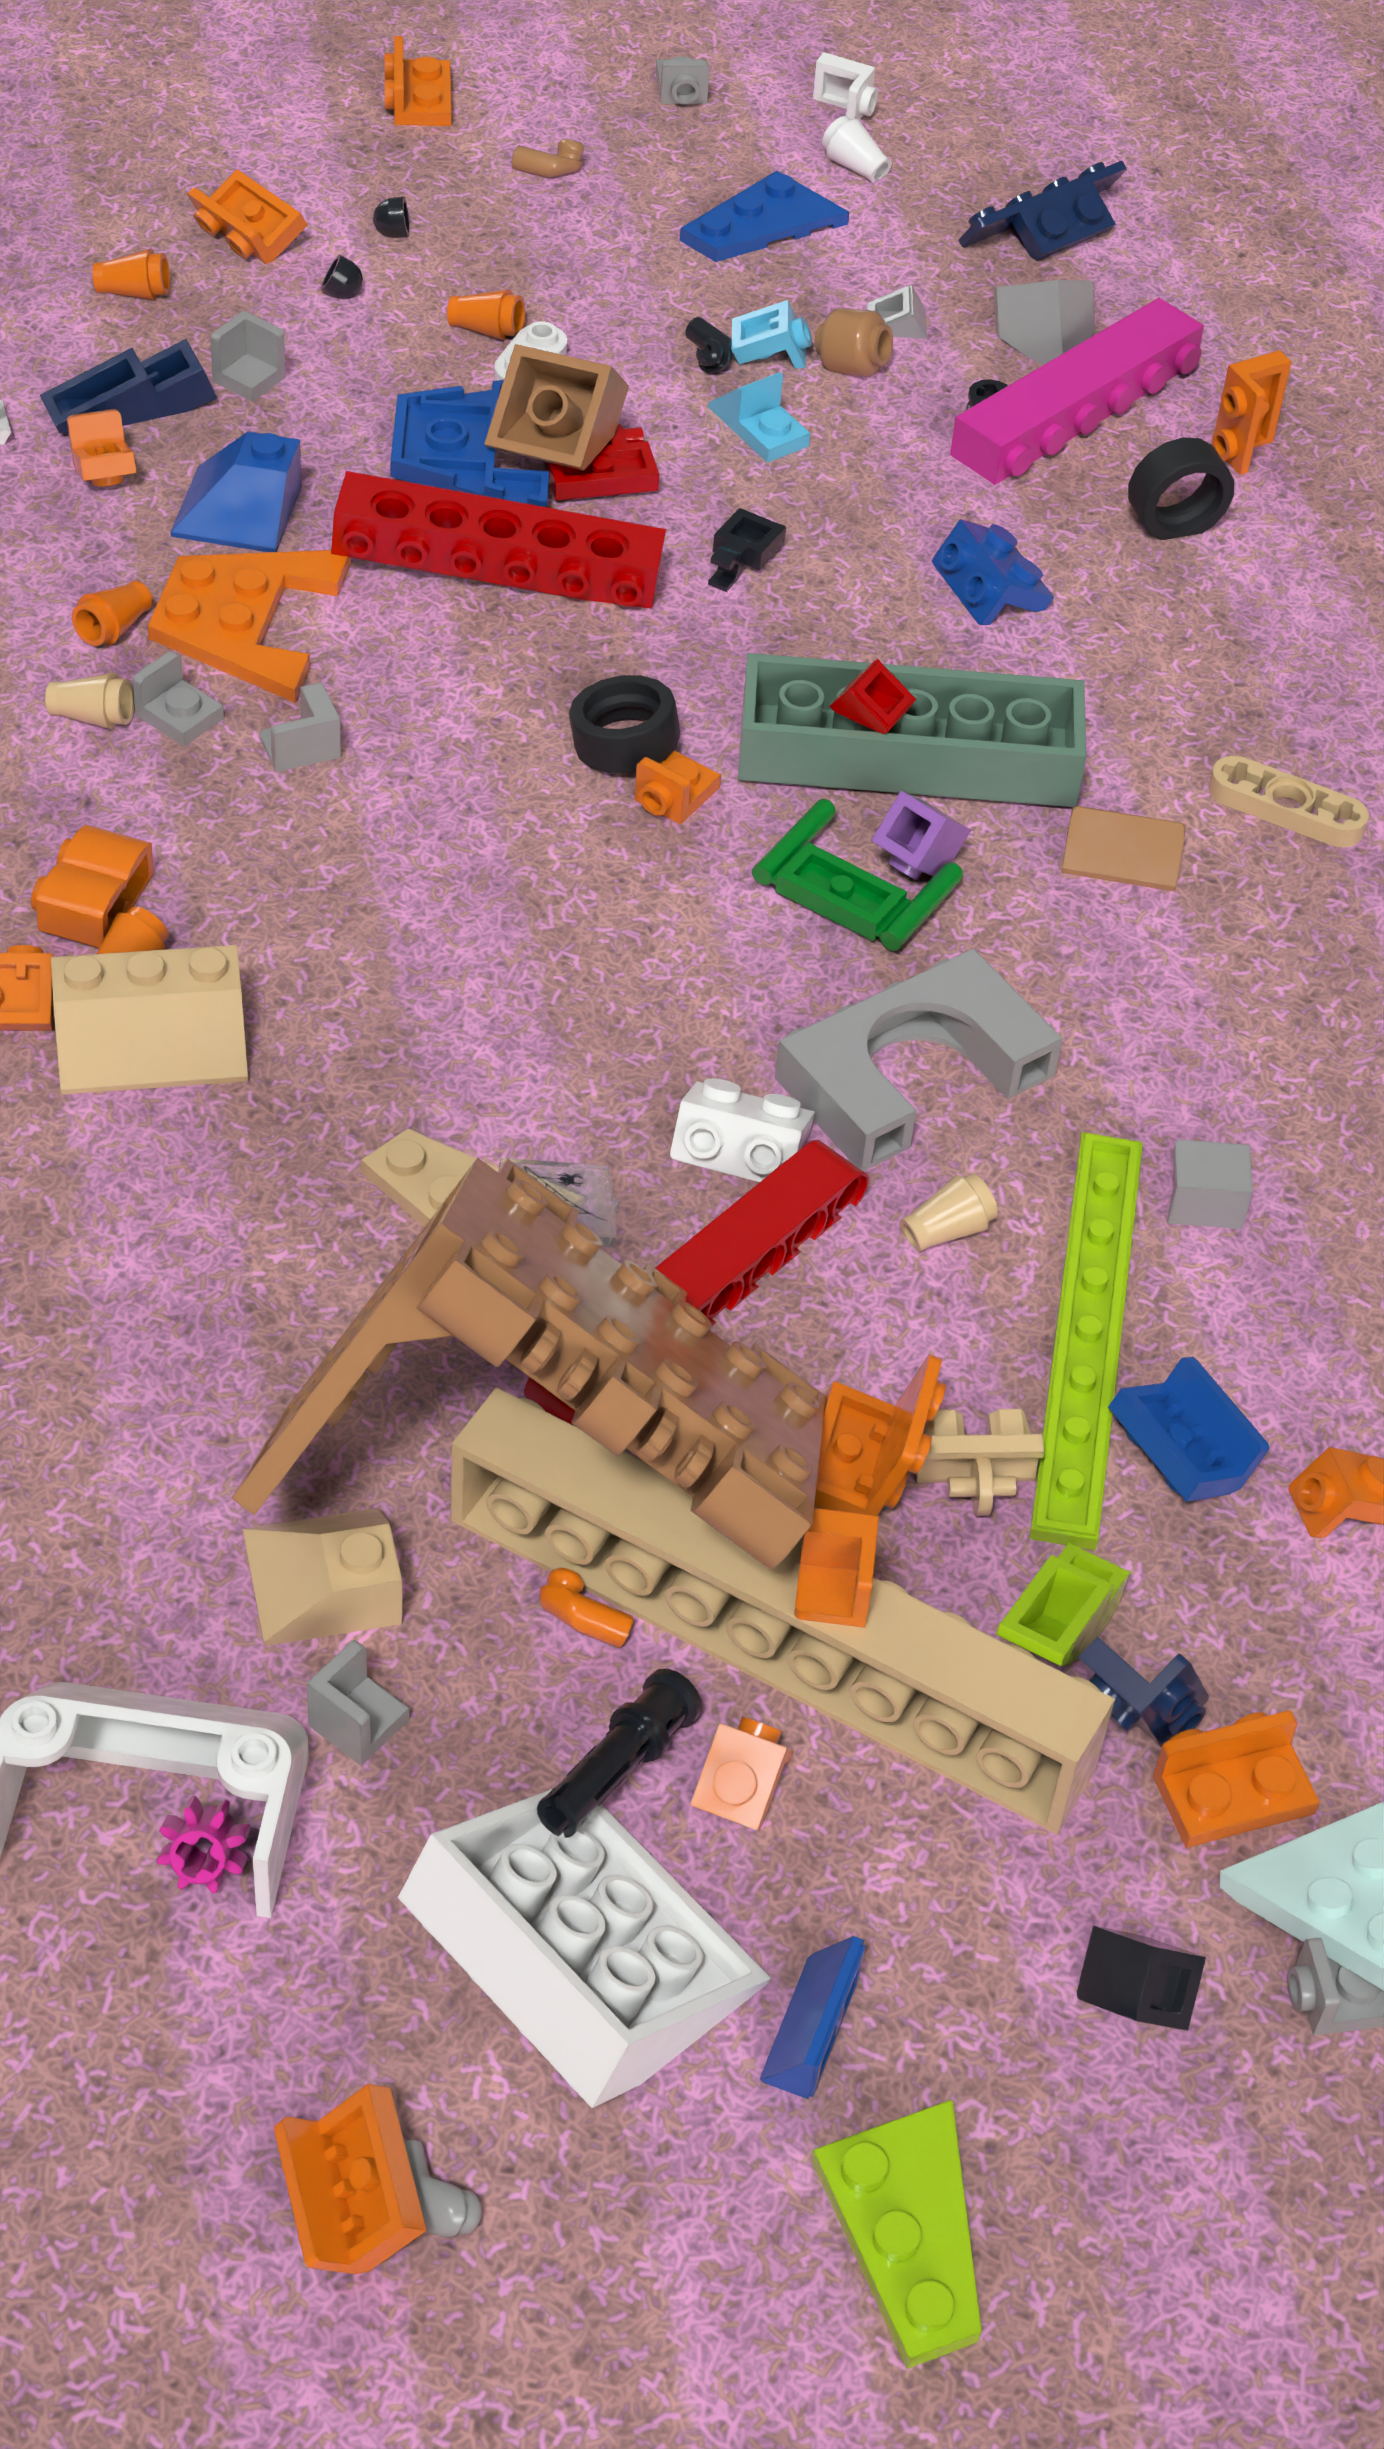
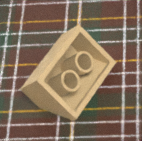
[51,945,248,1095]

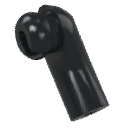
[685,317,732,374]

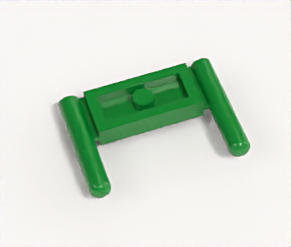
[752,799,963,951]

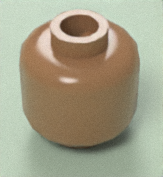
[814,307,893,377]

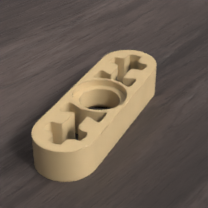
[1209,756,1369,847]

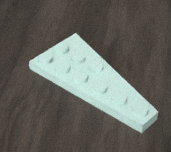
[1220,1802,1384,1991]

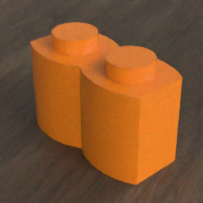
[31,824,154,948]

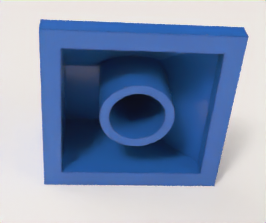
[170,431,302,552]

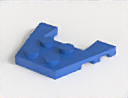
[390,380,549,507]

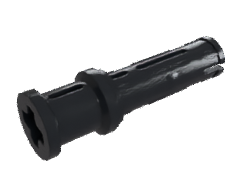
[537,1668,702,1838]

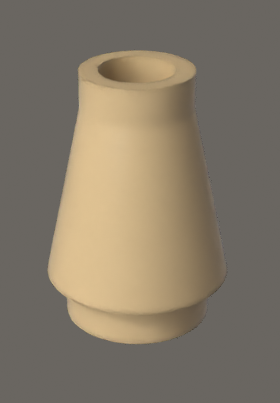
[45,673,135,730]
[900,1173,998,1253]

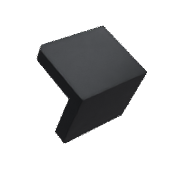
[1077,1926,1206,2031]

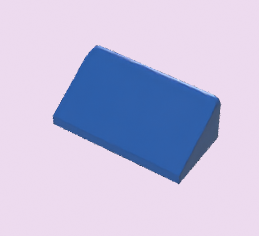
[760,1936,866,2099]

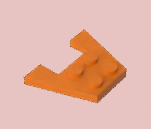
[148,550,351,703]

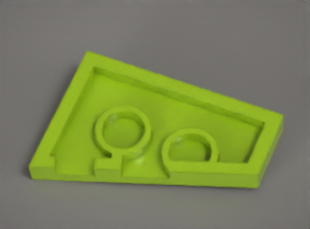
[811,2099,982,2369]

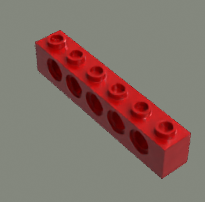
[331,471,666,609]

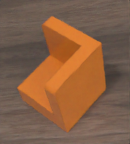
[794,1508,879,1628]

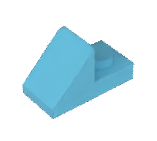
[708,372,810,463]

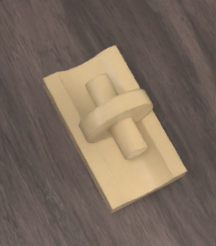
[916,1409,1044,1516]

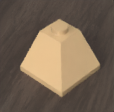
[243,1508,402,1646]

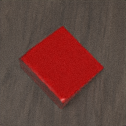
[829,658,917,734]

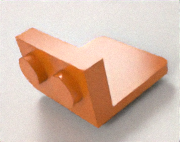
[814,1354,946,1516]

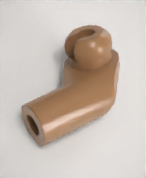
[512,138,584,178]

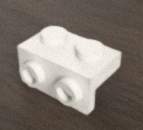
[670,1078,815,1182]

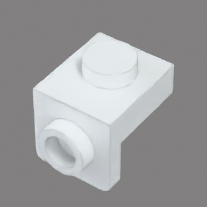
[813,52,878,121]

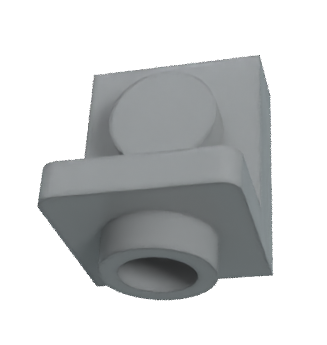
[656,56,710,104]
[133,651,224,747]
[1288,1938,1384,2035]

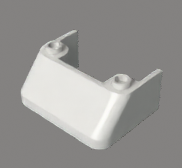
[0,1682,309,1918]

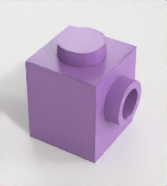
[871,790,971,880]

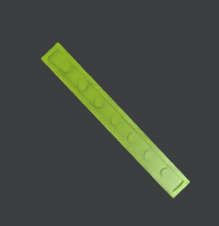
[1029,1132,1143,1551]

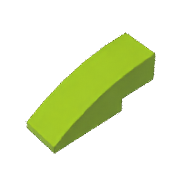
[996,1542,1130,1666]

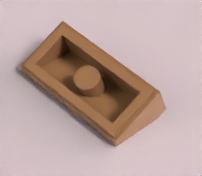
[1061,806,1186,892]

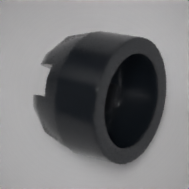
[373,196,410,238]
[321,254,363,299]

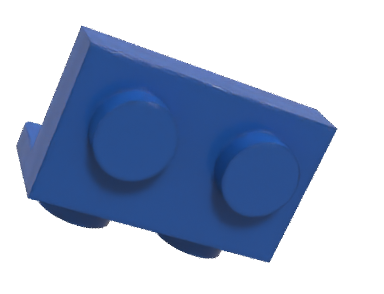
[932,519,1054,625]
[1108,1356,1269,1502]

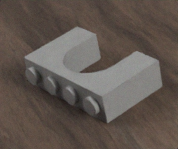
[775,948,1063,1171]

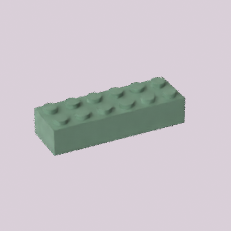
[738,653,1086,807]

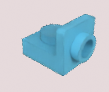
[731,300,812,368]

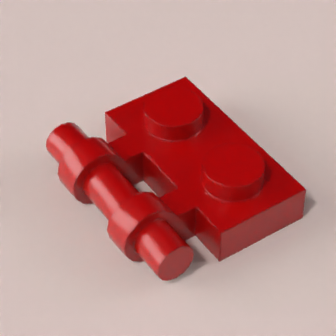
[545,424,659,501]

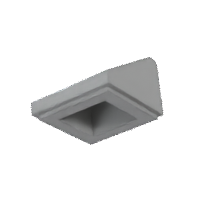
[867,285,927,339]

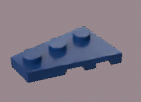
[680,171,849,262]

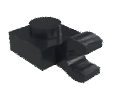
[708,508,786,592]

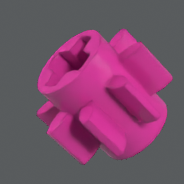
[156,1796,251,1893]

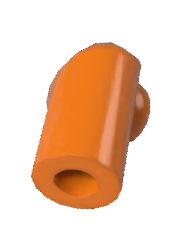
[539,1568,633,1648]

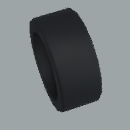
[1128,437,1235,540]
[569,675,680,773]

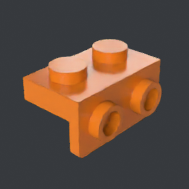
[187,169,308,264]
[1212,350,1292,475]
[274,2084,427,2274]

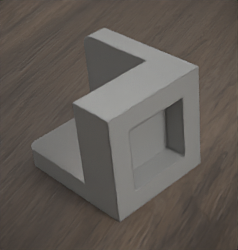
[211,310,286,402]
[259,682,341,772]
[1168,1139,1253,1229]
[307,1640,409,1766]

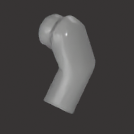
[404,2140,482,2238]

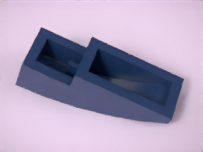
[40,339,217,433]

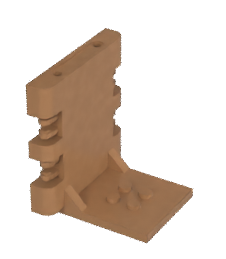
[231,1157,826,1570]

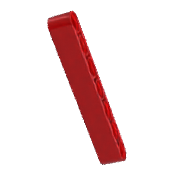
[524,1140,869,1427]

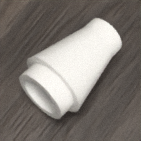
[822,116,892,183]

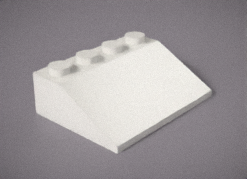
[398,1789,771,2108]

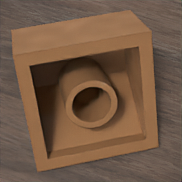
[484,344,629,471]

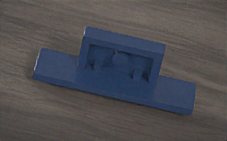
[958,161,1127,261]

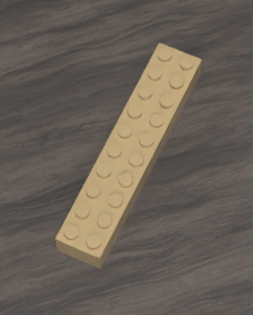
[451,1387,1115,1835]

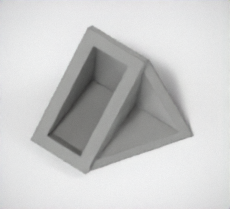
[994,280,1095,365]

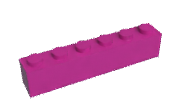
[950,297,1204,485]

